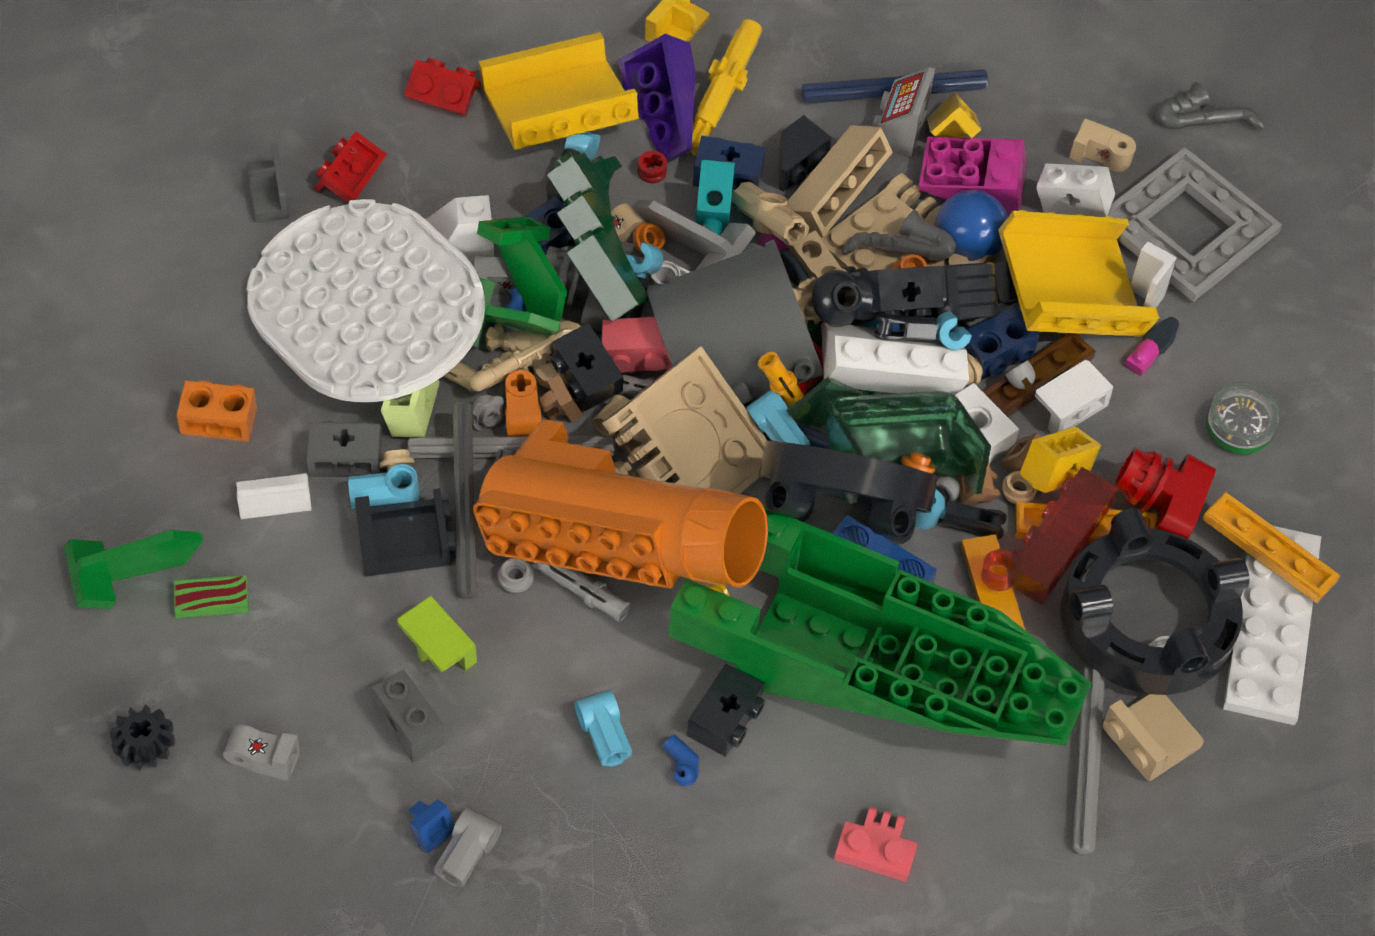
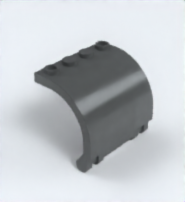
[647,240,824,405]

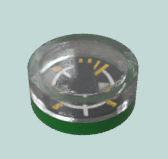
[1206,382,1280,454]

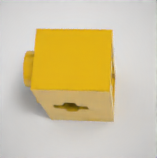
[1019,426,1101,493]

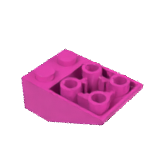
[919,137,1027,214]

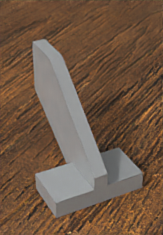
[632,200,756,270]

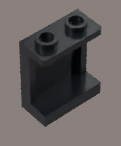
[355,488,456,577]

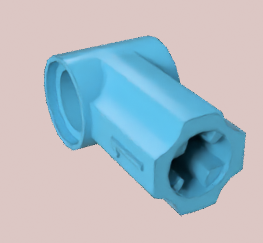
[745,390,811,446]
[348,464,421,509]
[574,690,632,767]

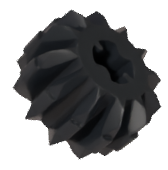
[110,704,175,771]

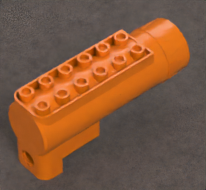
[473,420,768,589]

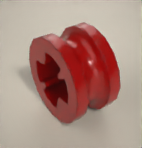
[638,150,667,184]

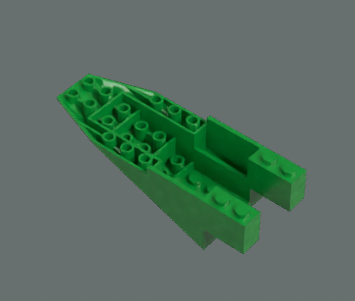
[668,506,1092,746]

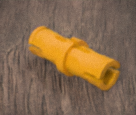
[758,352,809,415]

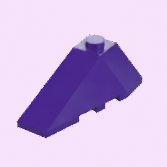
[618,33,696,163]

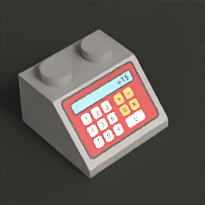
[872,67,935,157]

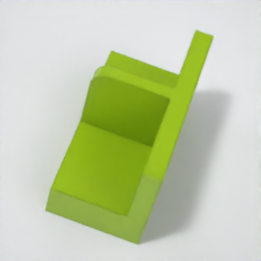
[397,596,477,672]

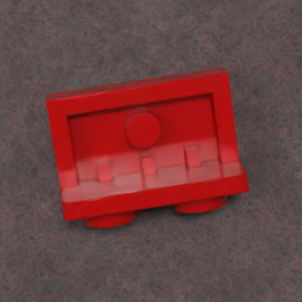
[404,57,481,116]

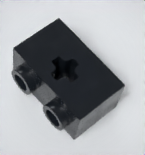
[550,323,624,410]
[687,663,766,757]

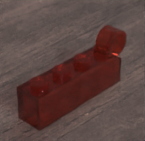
[981,467,1119,605]

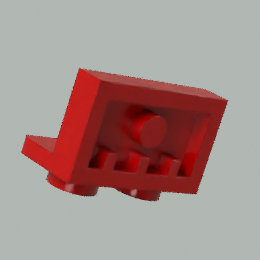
[313,130,387,204]

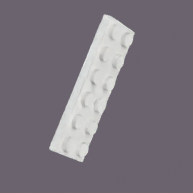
[1223,526,1321,725]

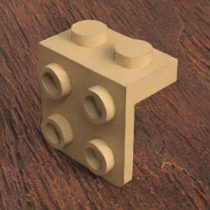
[1102,694,1203,782]

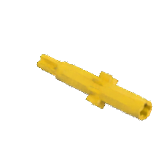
[687,19,762,156]

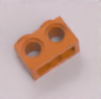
[177,380,257,442]

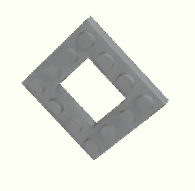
[1107,147,1282,302]

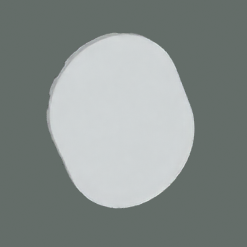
[246,199,485,402]

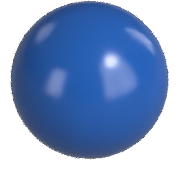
[935,190,1008,261]

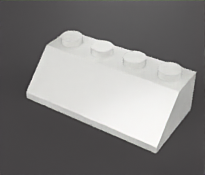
[821,322,969,399]

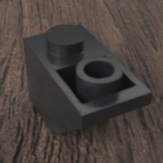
[779,115,832,192]

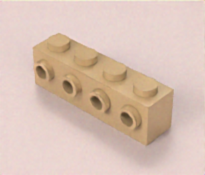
[786,125,893,237]

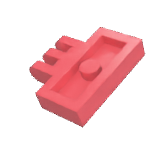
[834,806,918,882]

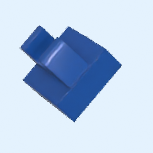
[408,799,455,853]

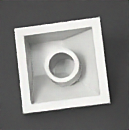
[426,195,494,267]

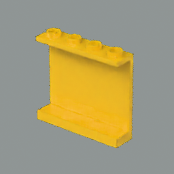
[478,32,639,150]
[998,210,1159,337]

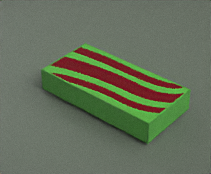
[174,575,249,618]

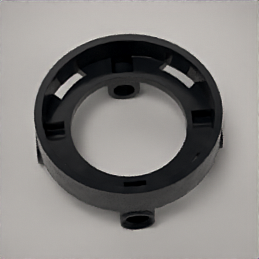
[758,441,939,544]
[1061,508,1250,695]

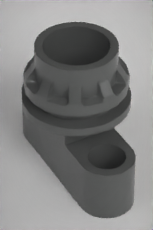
[546,241,634,332]

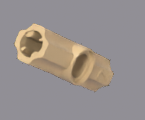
[731,182,809,246]

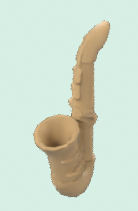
[469,328,575,392]

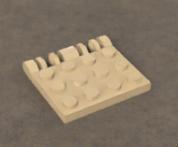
[820,173,999,317]
[602,346,768,494]

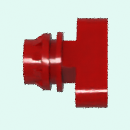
[1113,447,1216,539]

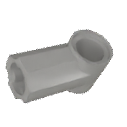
[434,807,502,887]

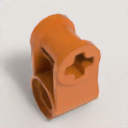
[505,370,541,437]

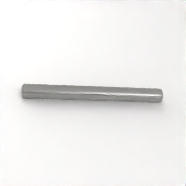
[407,436,616,458]
[1072,663,1104,855]

